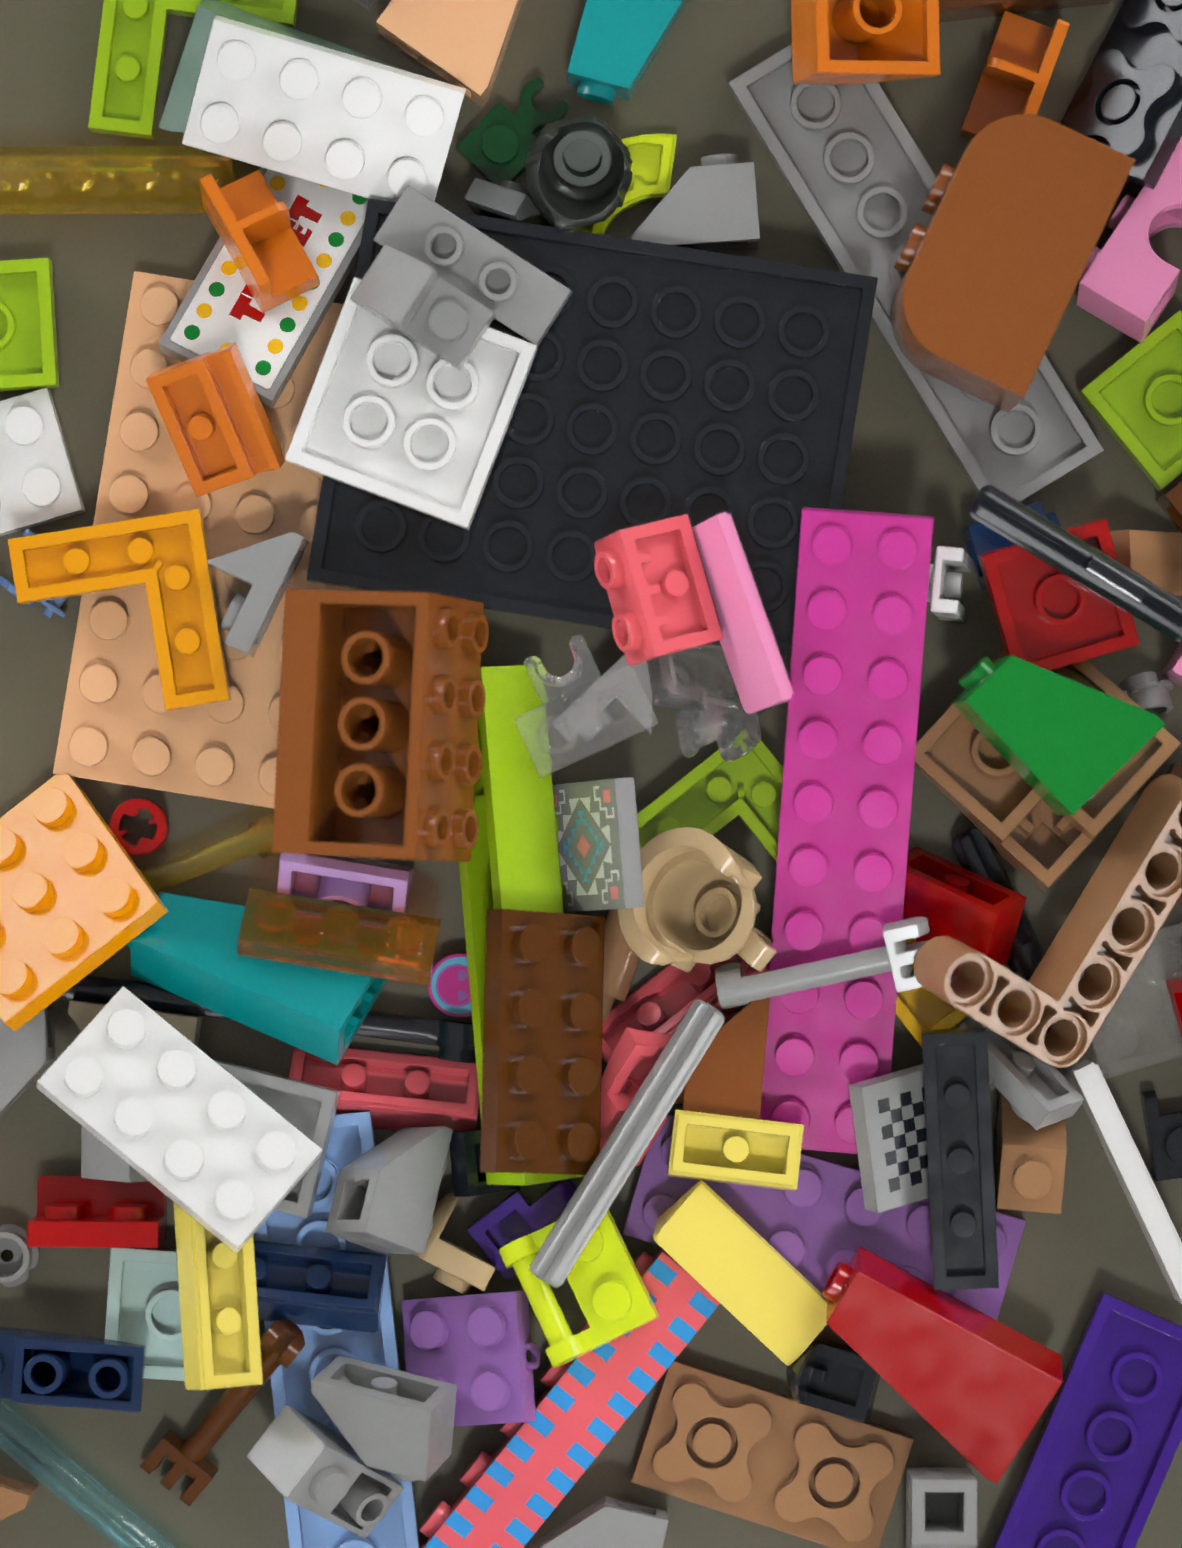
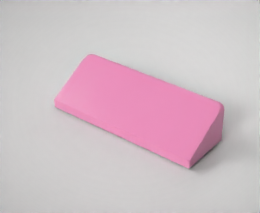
[692,512,794,714]

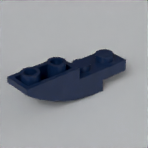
[0,1327,146,1412]

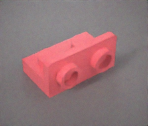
[594,514,723,666]

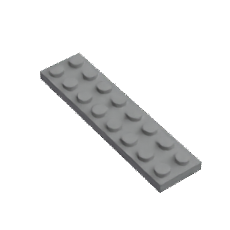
[728,44,1104,502]

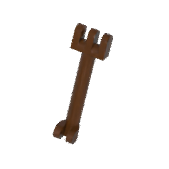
[140,1319,305,1507]

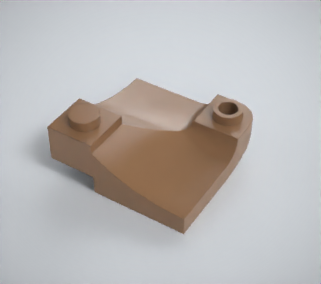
[915,650,1181,894]

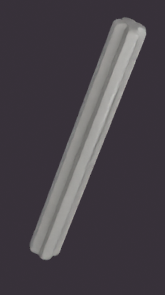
[530,999,725,1288]

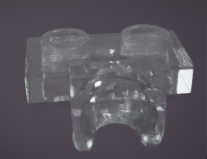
[514,634,659,779]
[647,645,772,762]

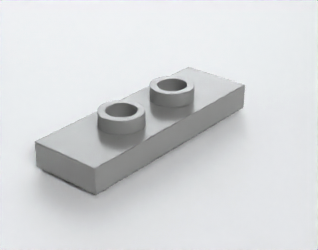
[373,185,573,346]

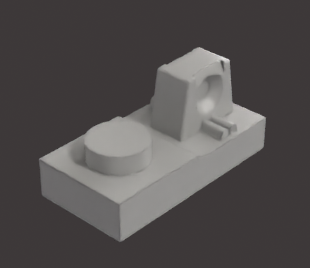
[958,1019,1085,1130]

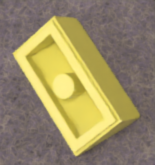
[667,1109,804,1191]

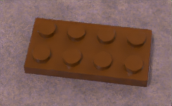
[480,909,605,1175]

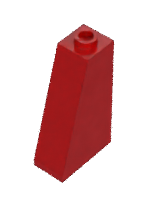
[822,1246,1063,1484]

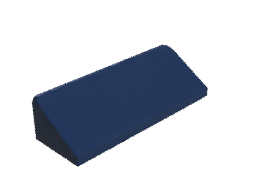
[253,1240,387,1333]

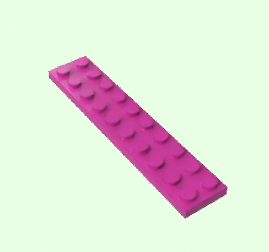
[760,507,934,1154]

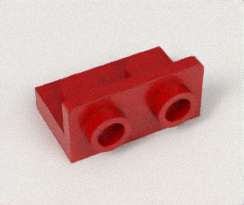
[28,1175,166,1248]

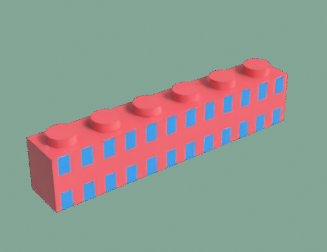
[418,1247,720,1548]

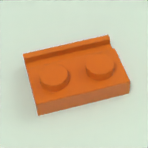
[145,343,286,497]

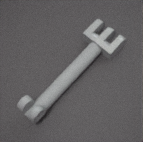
[715,917,930,1009]

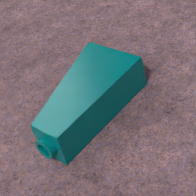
[567,0,689,105]
[126,892,397,1065]

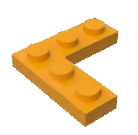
[8,509,231,711]

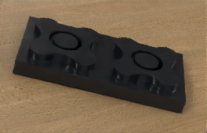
[1060,0,1182,189]

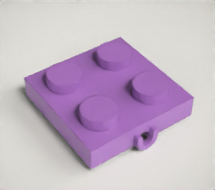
[402,1291,540,1427]

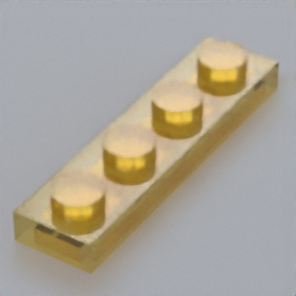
[0,146,236,214]

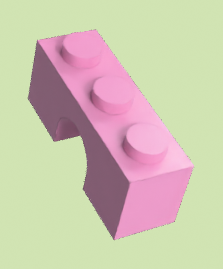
[1076,137,1182,344]

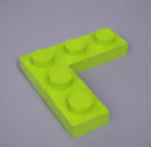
[88,0,299,140]
[637,725,783,863]

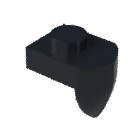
[786,1338,880,1423]

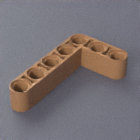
[914,774,1182,1068]

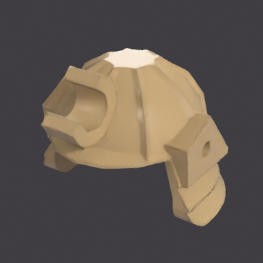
[618,827,776,973]

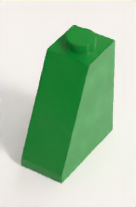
[952,655,1166,815]

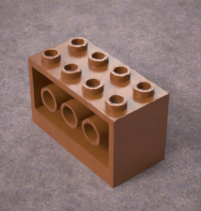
[272,589,489,862]

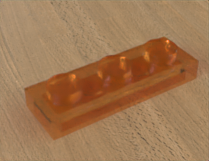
[237,888,441,986]

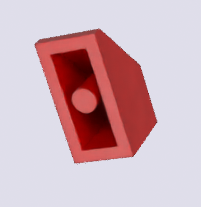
[903,846,1027,977]

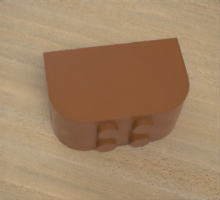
[891,114,1136,412]

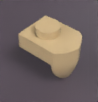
[414,1190,496,1295]

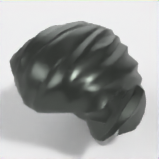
[524,115,633,230]

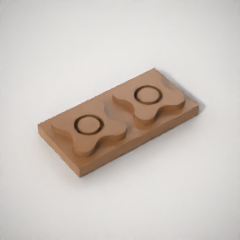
[631,1359,914,1548]

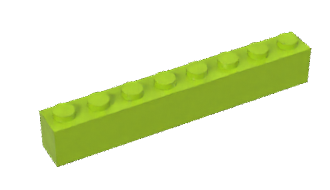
[459,664,585,1185]

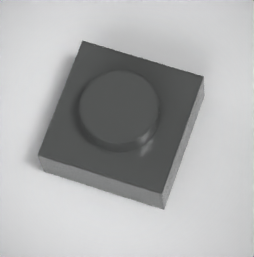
[464,177,551,226]

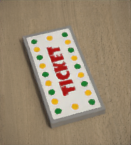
[158,167,368,408]

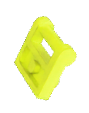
[498,1209,660,1368]

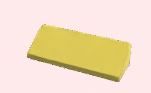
[653,1179,828,1366]
[173,1201,263,1390]

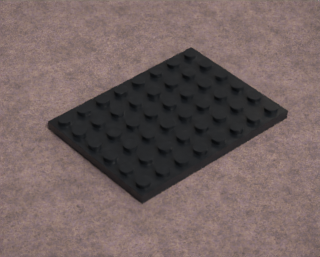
[306,198,878,658]

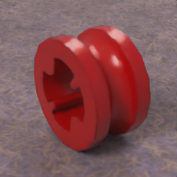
[109,798,170,856]

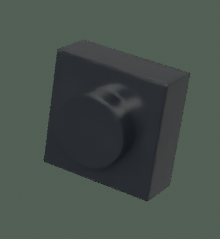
[449,1128,521,1197]

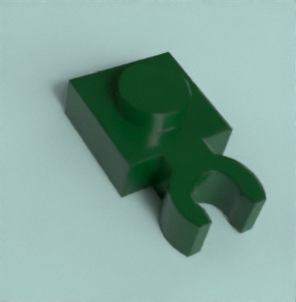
[456,77,568,185]

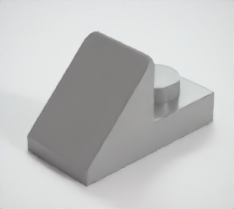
[350,244,495,370]
[206,532,309,657]

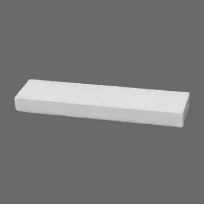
[1065,1059,1182,1304]

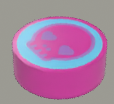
[428,953,472,1017]

